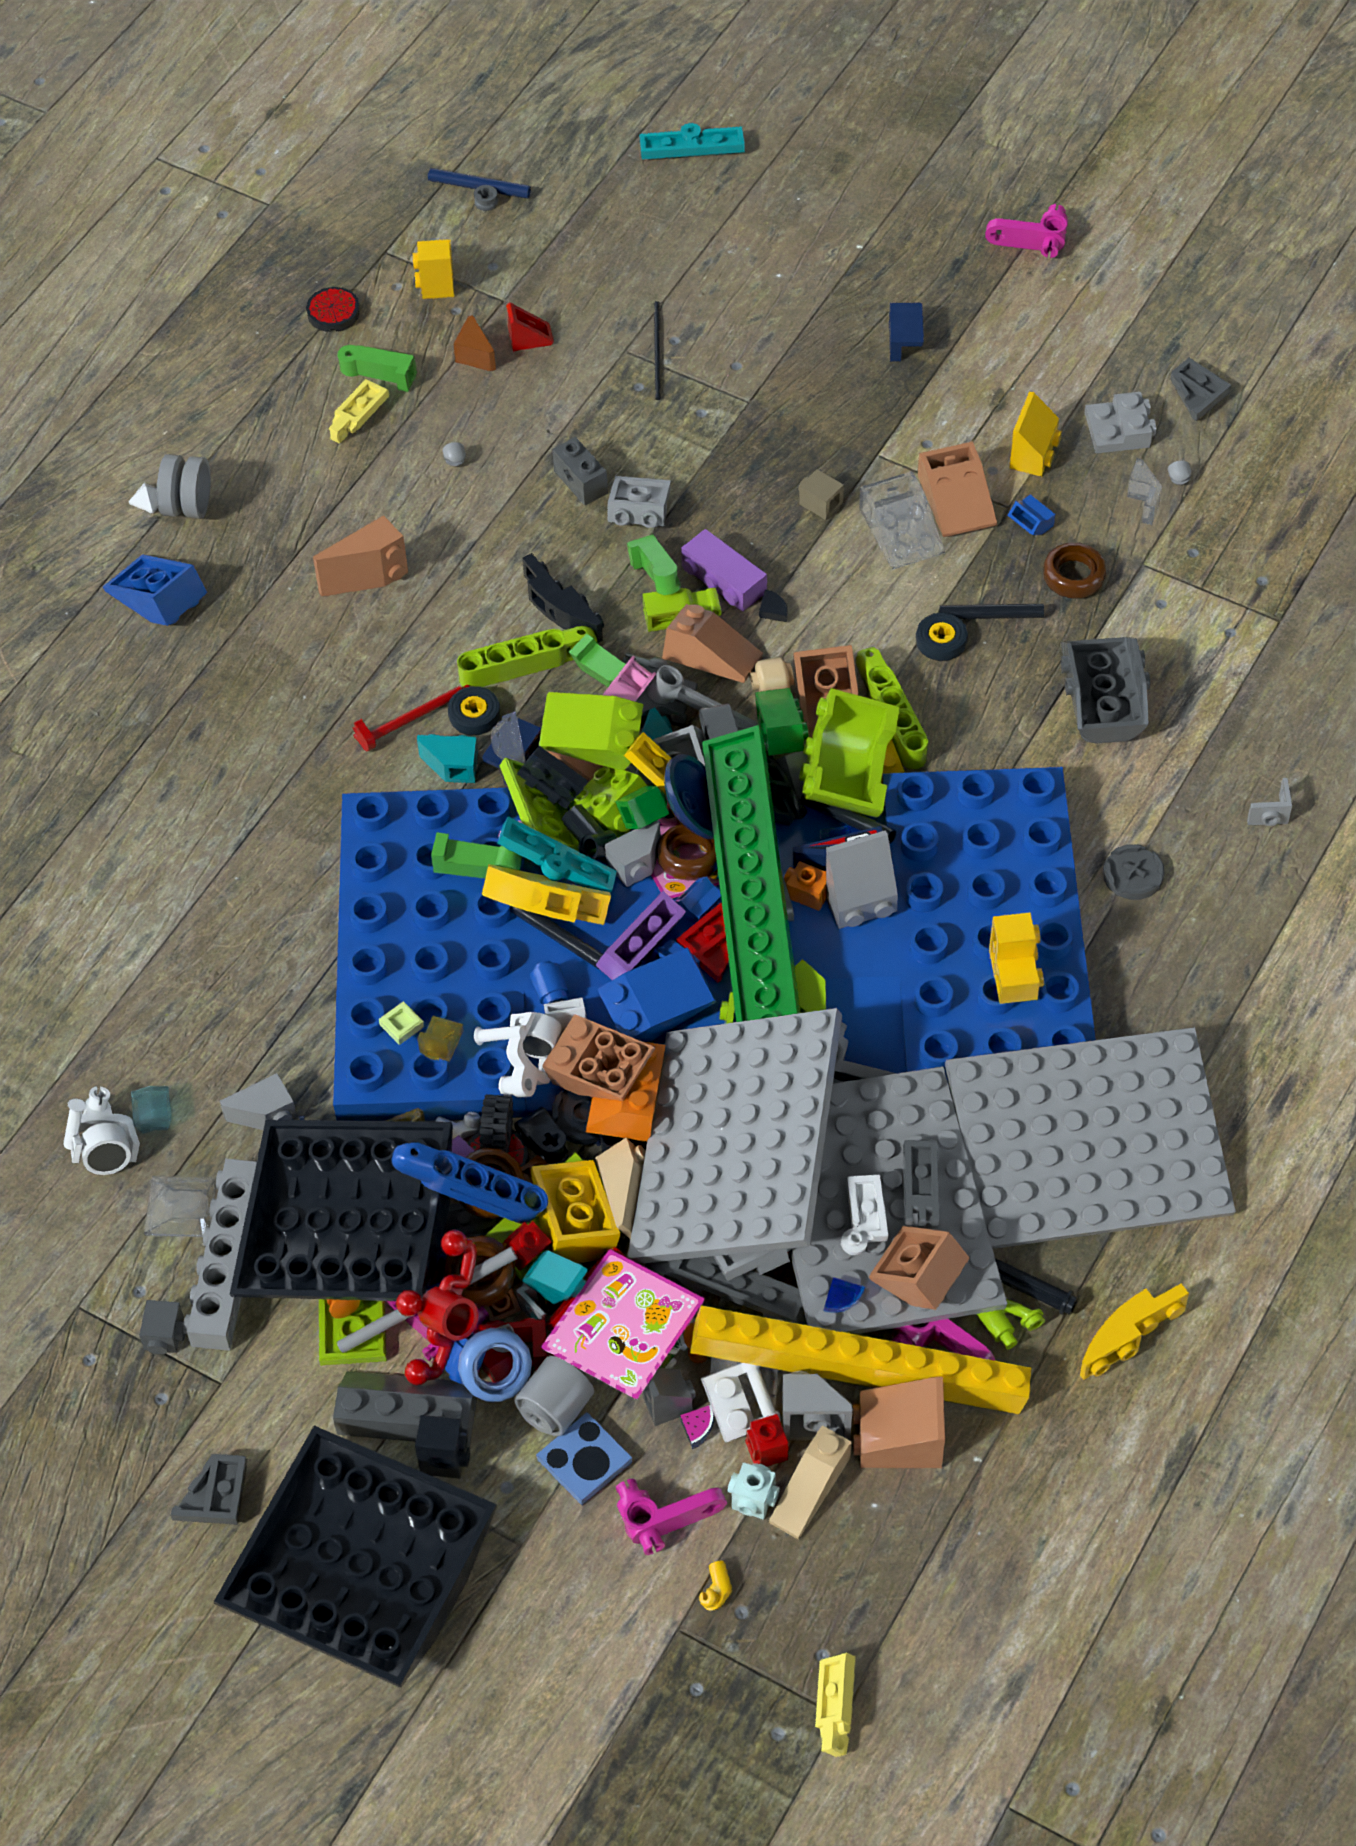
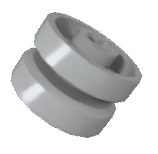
[157,454,211,519]

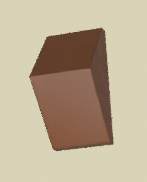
[453,315,496,371]

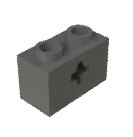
[552,437,608,506]

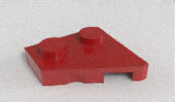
[676,903,729,983]

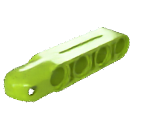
[457,626,597,687]
[855,647,928,769]

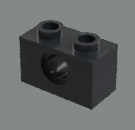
[415,1415,471,1479]

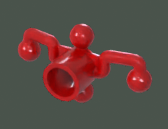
[396,1230,479,1385]

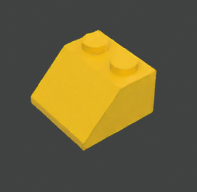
[1009,391,1062,477]

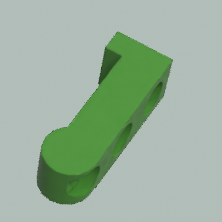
[337,345,417,392]
[627,534,681,595]
[569,634,626,687]
[431,832,523,879]

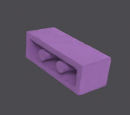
[681,529,767,612]
[596,891,686,980]

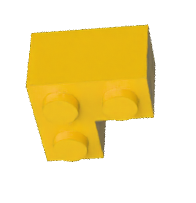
[412,239,454,299]
[989,912,1044,1004]

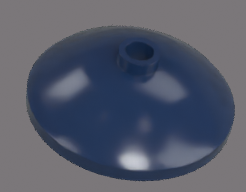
[664,754,714,840]

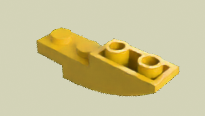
[482,864,611,925]
[1080,1283,1189,1380]

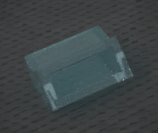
[131,1086,171,1134]

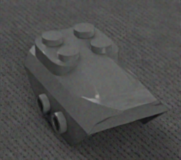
[1060,637,1150,743]

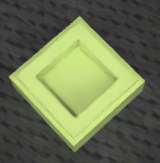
[379,1001,424,1045]

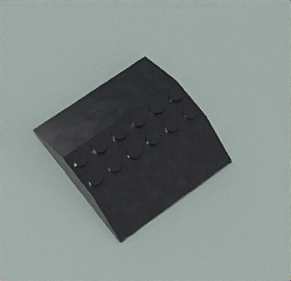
[230,1120,453,1301]
[214,1425,497,1688]

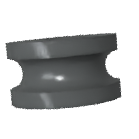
[474,185,498,211]

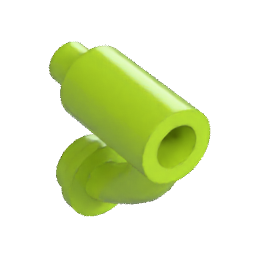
[977,1299,1045,1350]

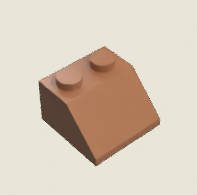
[869,1226,969,1310]

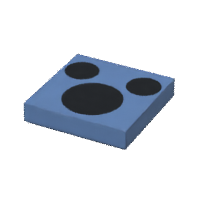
[536,1412,632,1505]

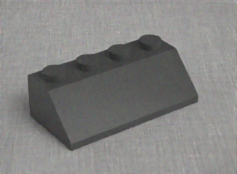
[333,1371,477,1447]

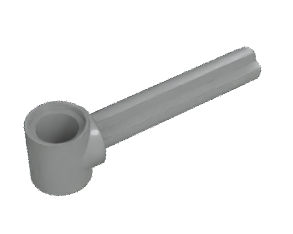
[647,665,758,730]

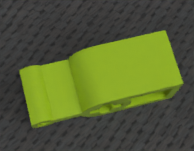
[642,588,721,632]

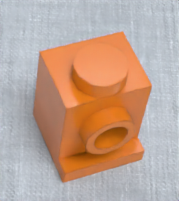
[784,861,826,911]

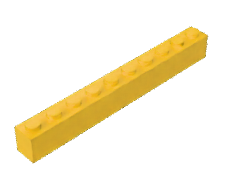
[690,1306,1031,1414]

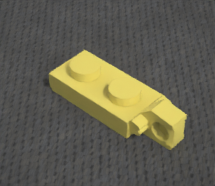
[329,379,389,443]
[815,1653,855,1757]

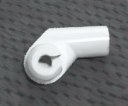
[435,1112,481,1139]

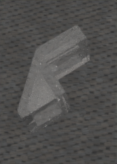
[1127,458,1162,525]

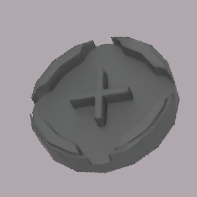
[1103,844,1164,900]

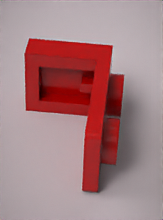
[479,1318,554,1371]

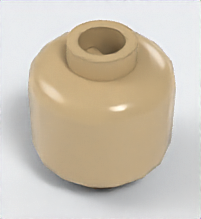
[750,657,794,692]

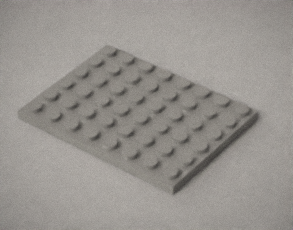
[627,1008,842,1264]
[945,1027,1236,1249]
[790,1067,1007,1335]

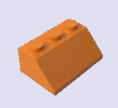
[586,1041,666,1141]

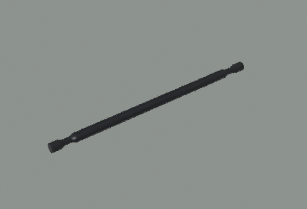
[654,301,661,401]

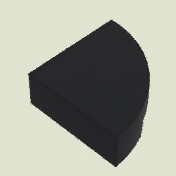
[759,589,788,622]

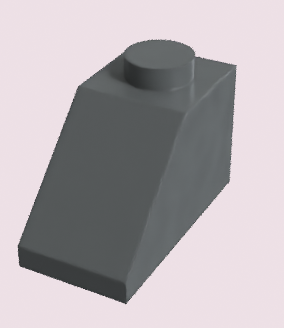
[642,1368,696,1426]

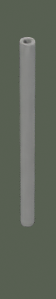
[337,1247,518,1353]

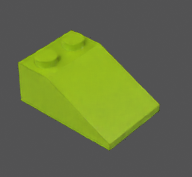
[539,692,643,770]

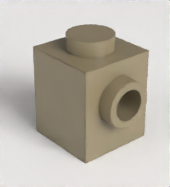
[798,469,844,520]

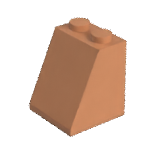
[853,1377,945,1468]

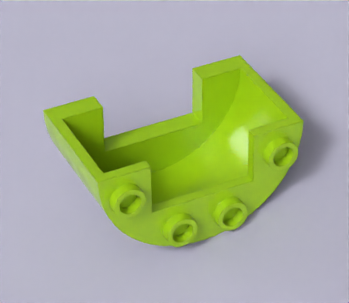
[799,688,900,818]

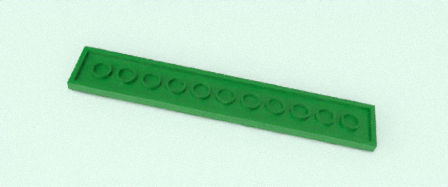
[702,725,801,1022]

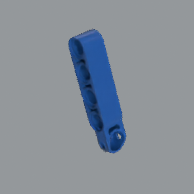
[392,1142,548,1224]

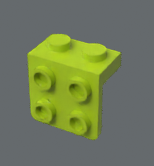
[569,766,647,838]

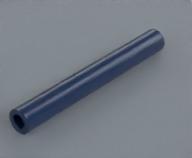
[428,168,531,199]

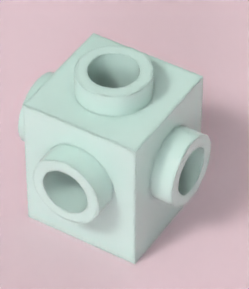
[728,1463,780,1520]

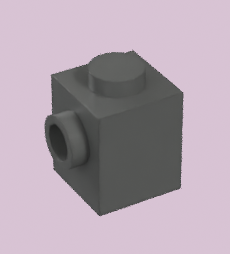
[139,1300,186,1355]

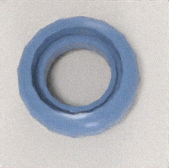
[458,1328,532,1402]

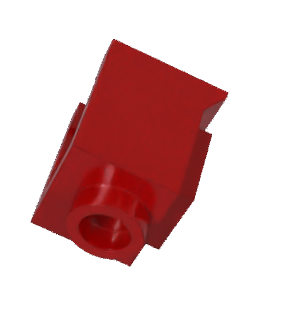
[502,1221,552,1271]
[745,1414,788,1467]

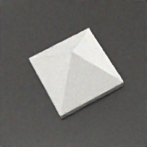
[129,483,158,514]

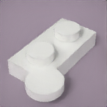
[841,1175,888,1255]

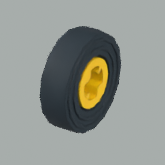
[916,613,968,661]
[448,686,500,735]

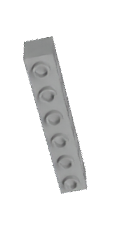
[183,1159,257,1351]

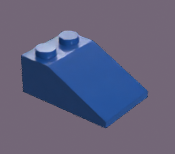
[103,554,207,626]
[597,948,717,1042]

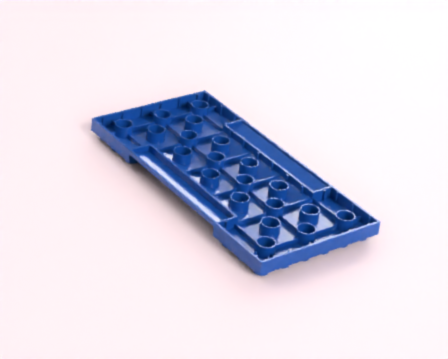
[333,767,1096,1122]

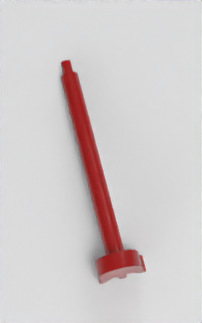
[353,685,470,752]

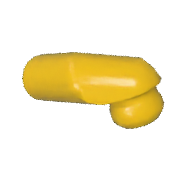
[699,1561,732,1611]

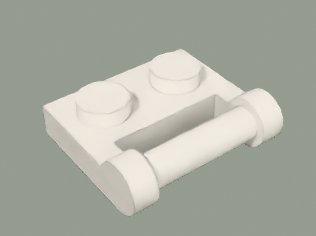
[701,1363,782,1442]

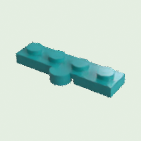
[639,123,745,159]
[497,816,617,893]

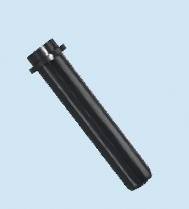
[995,1258,1078,1315]

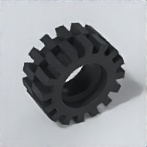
[480,1094,513,1153]

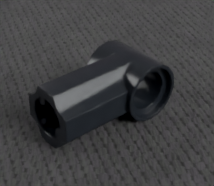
[561,804,618,860]

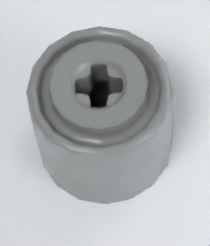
[514,1356,595,1436]

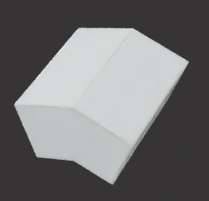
[544,998,586,1035]

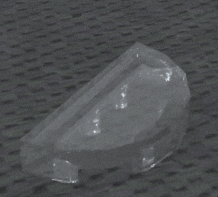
[491,711,525,764]

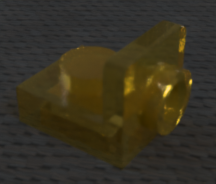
[418,1016,464,1062]

